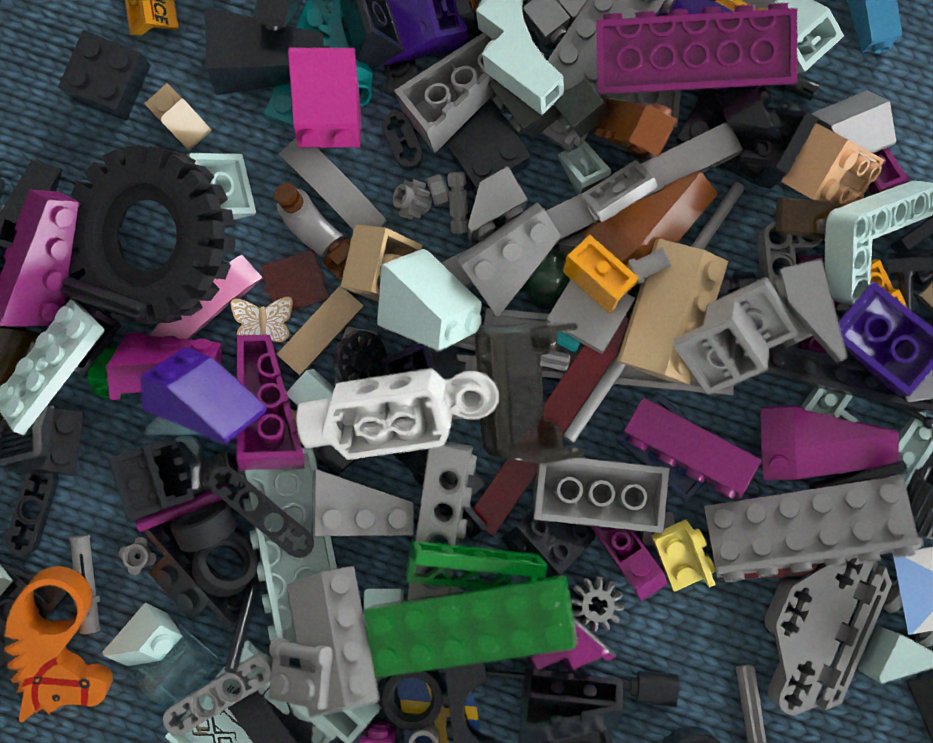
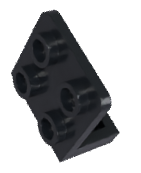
[501,510,596,580]

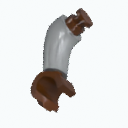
[274,182,351,283]

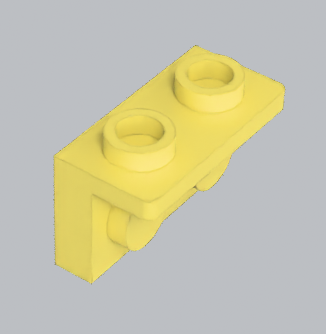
[651,520,716,592]

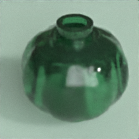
[520,249,571,308]

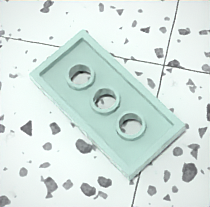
[0,299,104,436]

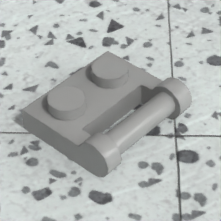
[268,637,333,710]

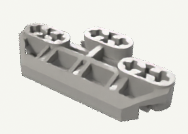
[764,558,892,716]

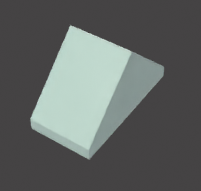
[558,141,612,195]

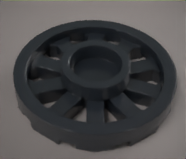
[333,331,386,383]

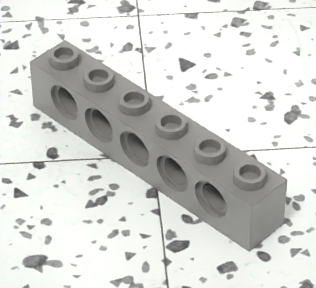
[407,441,477,600]

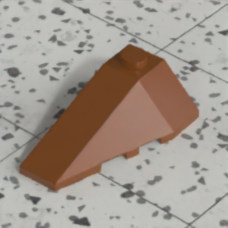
[582,170,718,290]

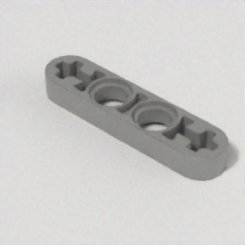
[163,653,273,735]

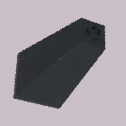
[204,8,330,95]

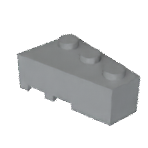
[457,203,561,318]

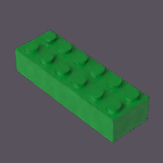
[364,575,578,678]

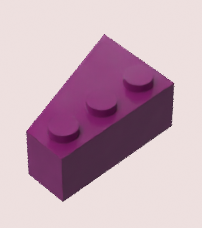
[107,333,222,400]

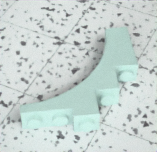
[476,0,564,115]

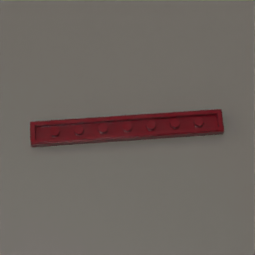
[473,316,630,536]

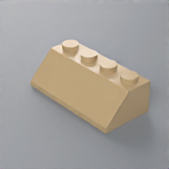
[617,239,728,385]

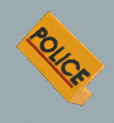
[125,0,178,36]

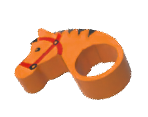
[5,566,113,722]

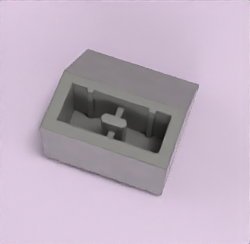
[468,166,528,243]

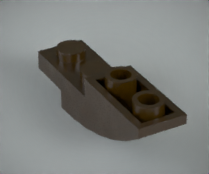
[775,198,845,240]

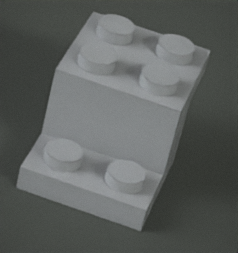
[673,277,800,395]

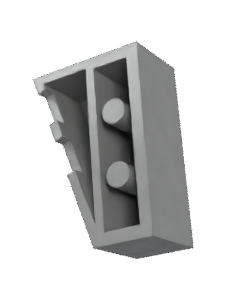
[312,469,413,536]

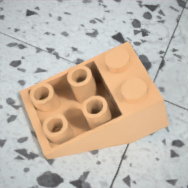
[781,123,884,205]

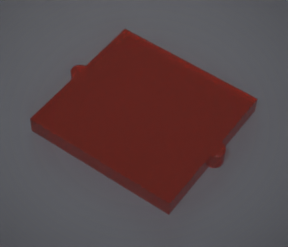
[261,250,328,311]

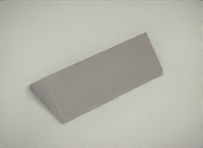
[533,454,669,533]

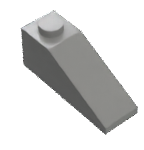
[774,259,847,362]

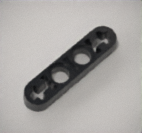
[209,466,314,558]

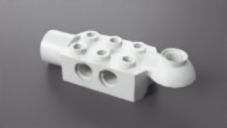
[297,369,499,460]

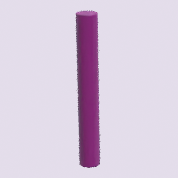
[135,484,233,532]

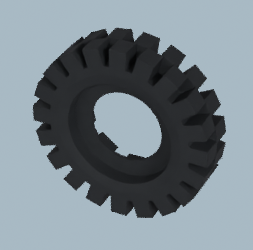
[69,145,235,323]

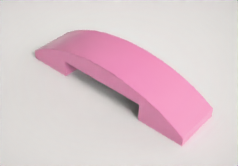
[149,254,263,340]

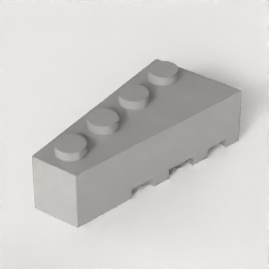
[394,33,495,153]

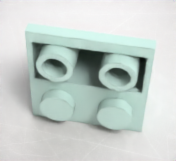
[766,0,844,74]

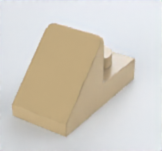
[144,83,211,151]

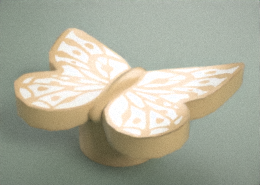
[231,297,293,343]

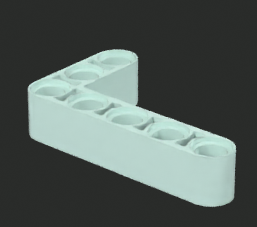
[825,180,933,305]

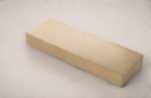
[277,285,364,376]

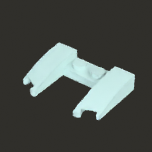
[801,354,933,488]

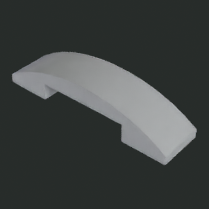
[278,138,387,231]

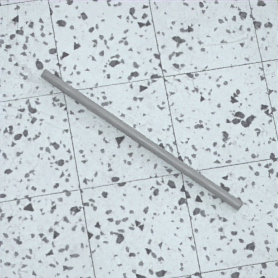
[563,182,745,443]

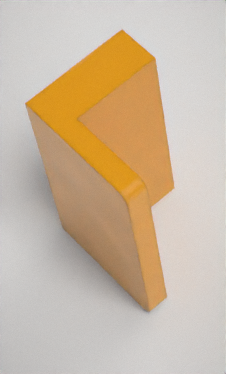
[563,235,639,313]

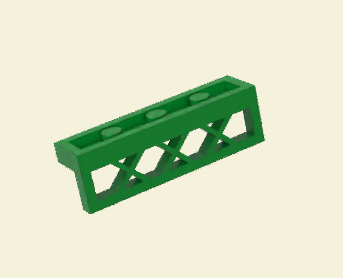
[405,541,547,589]

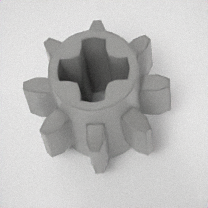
[393,179,432,220]

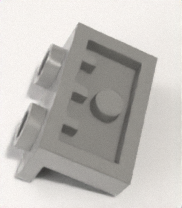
[581,160,658,222]

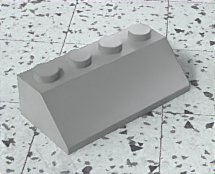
[287,566,379,718]

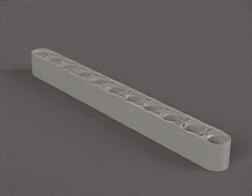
[441,122,744,289]

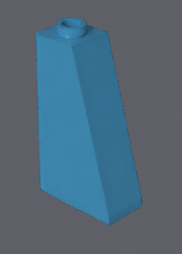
[847,0,902,54]

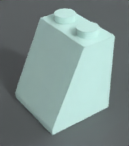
[377,249,482,351]

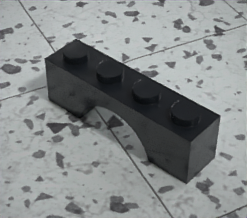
[439,662,495,743]

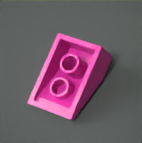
[289,48,362,147]

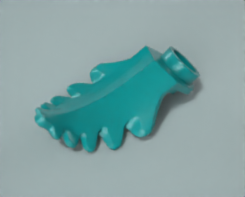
[318,0,373,107]

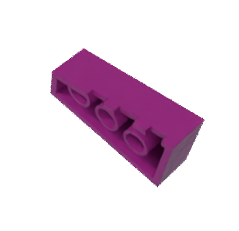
[0,190,79,326]
[237,335,305,470]
[624,397,761,501]

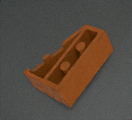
[591,98,677,160]

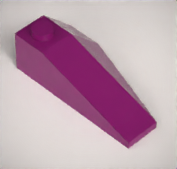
[761,405,900,480]

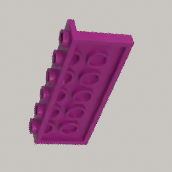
[596,3,797,95]

